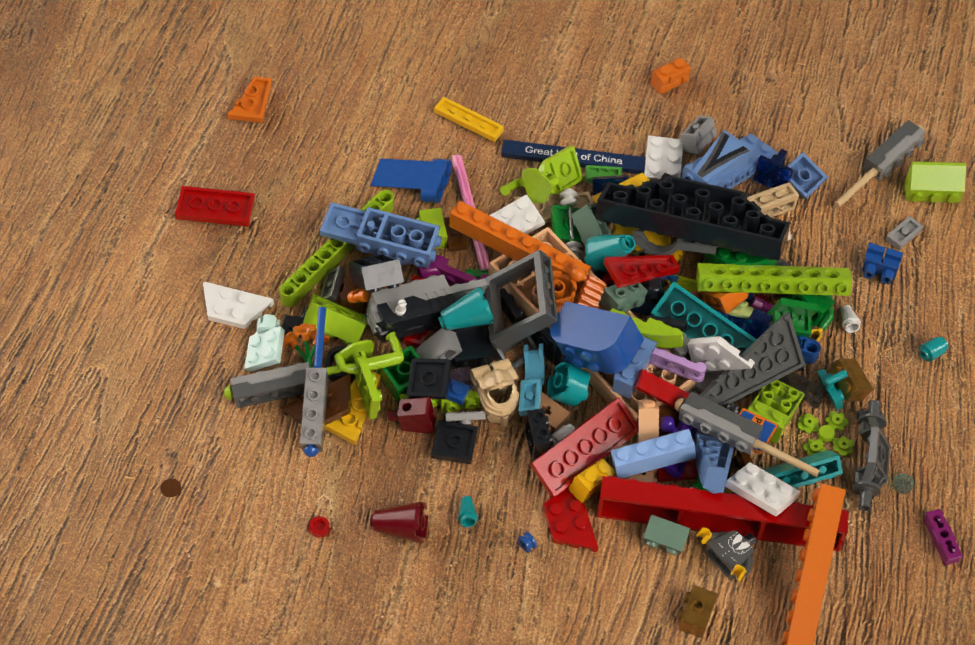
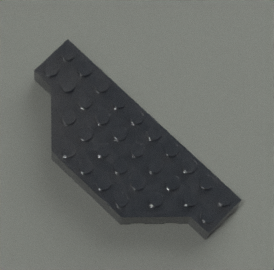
[596,176,790,261]

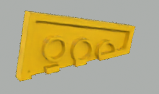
[325,371,381,446]

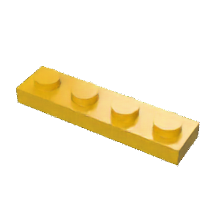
[434,97,504,142]

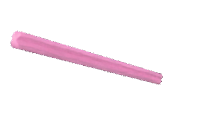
[452,155,490,273]

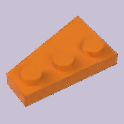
[227,76,272,123]

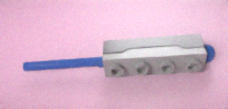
[300,307,329,457]

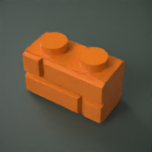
[651,57,691,94]

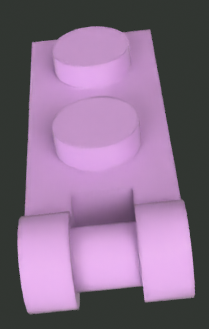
[650,347,706,383]

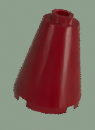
[370,502,428,543]

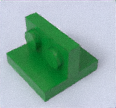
[767,298,818,338]

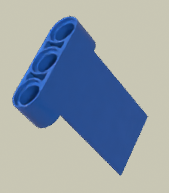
[370,159,452,203]

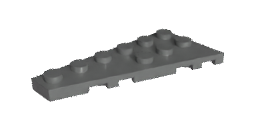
[699,312,805,406]

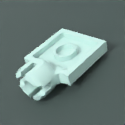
[244,314,285,372]

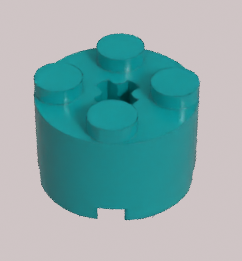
[547,362,591,407]

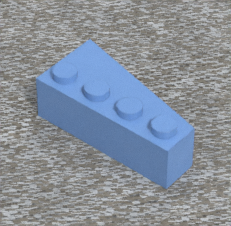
[693,432,734,493]

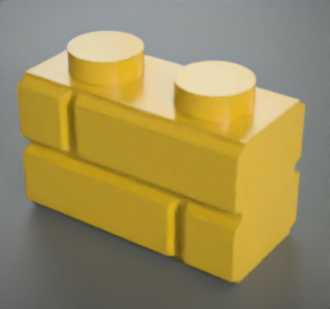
[569,459,616,503]

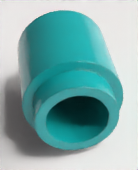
[919,336,949,362]

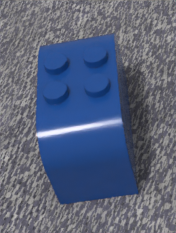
[550,301,644,374]

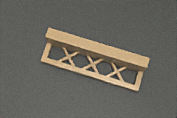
[747,182,799,217]

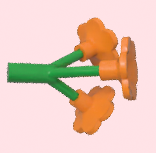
[282,323,330,368]

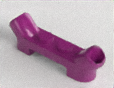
[417,255,488,298]

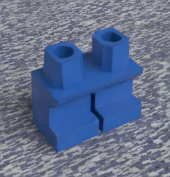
[861,243,903,285]

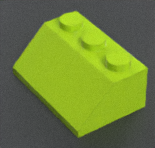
[904,162,966,203]
[303,294,367,345]

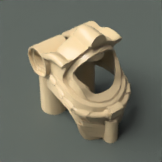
[470,358,520,427]

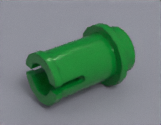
[465,267,488,279]

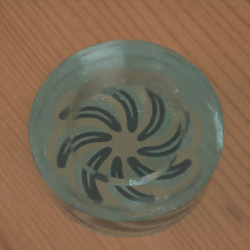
[893,473,914,494]

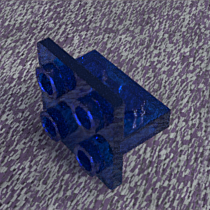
[753,149,793,188]

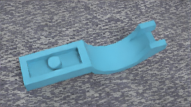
[519,343,545,416]

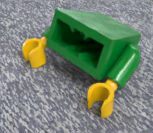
[775,294,835,342]

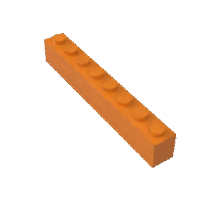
[449,201,591,293]
[781,484,846,645]

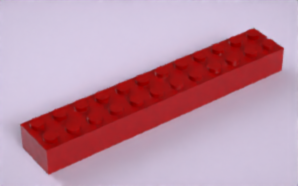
[597,476,849,552]

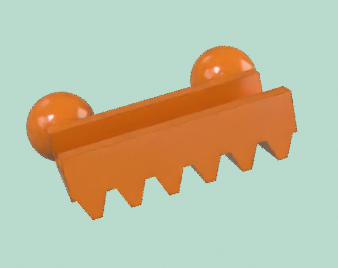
[557,267,607,313]

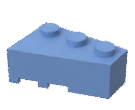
[612,336,657,399]

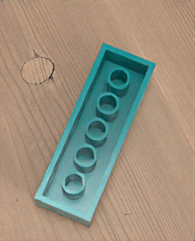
[651,281,757,356]

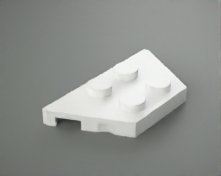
[203,282,274,329]
[687,336,755,372]

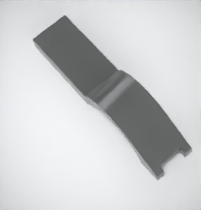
[632,229,717,255]

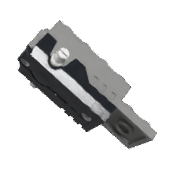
[367,274,488,343]

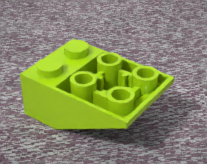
[748,380,805,444]

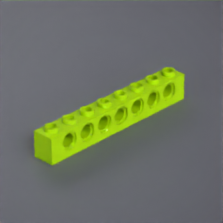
[696,263,853,296]

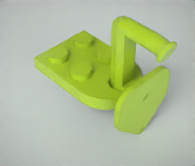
[500,146,584,203]
[334,331,404,420]

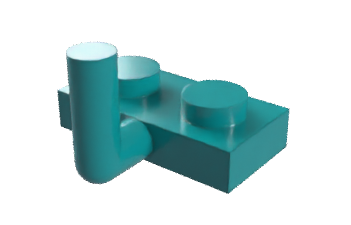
[817,369,848,411]

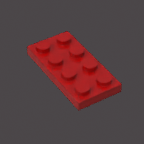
[175,186,255,227]

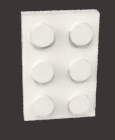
[644,135,683,182]
[490,195,545,234]
[725,462,800,516]

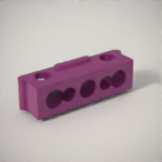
[924,509,963,566]

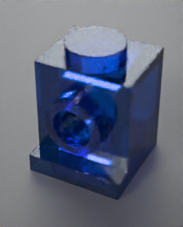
[745,308,772,339]

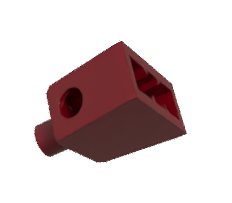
[388,397,436,434]

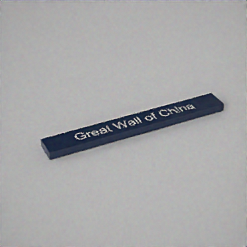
[501,139,646,174]

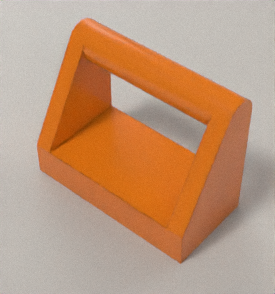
[702,291,748,314]

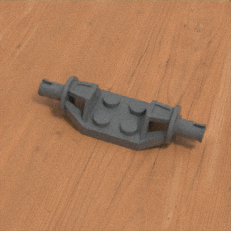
[852,400,891,511]

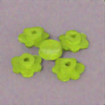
[797,411,854,457]

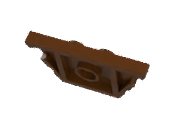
[281,374,352,425]

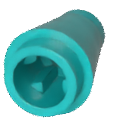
[458,496,478,527]

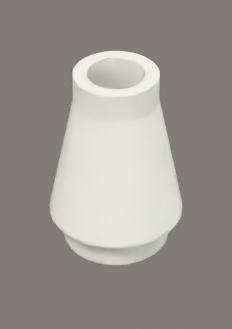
[840,305,861,333]

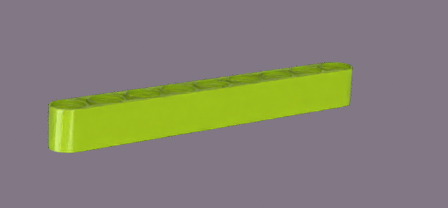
[280,190,394,307]

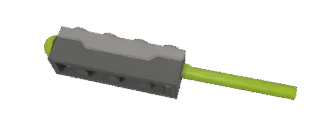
[224,362,354,408]

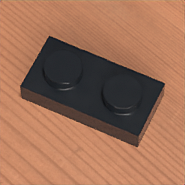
[500,288,524,325]

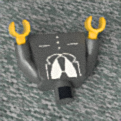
[696,528,757,581]

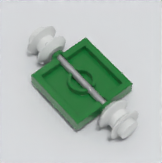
[551,189,584,258]

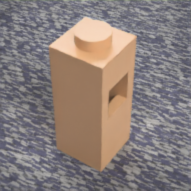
[639,400,659,442]

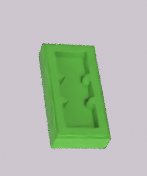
[585,165,622,184]

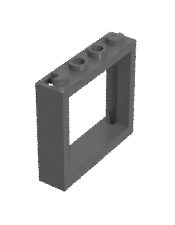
[485,250,558,349]

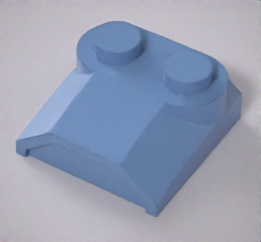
[779,152,828,199]

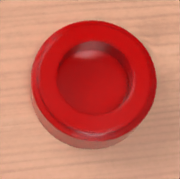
[309,516,330,538]

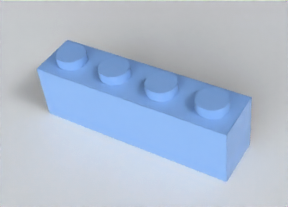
[611,429,696,479]

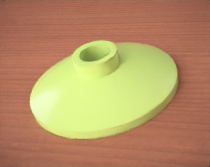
[727,301,760,318]

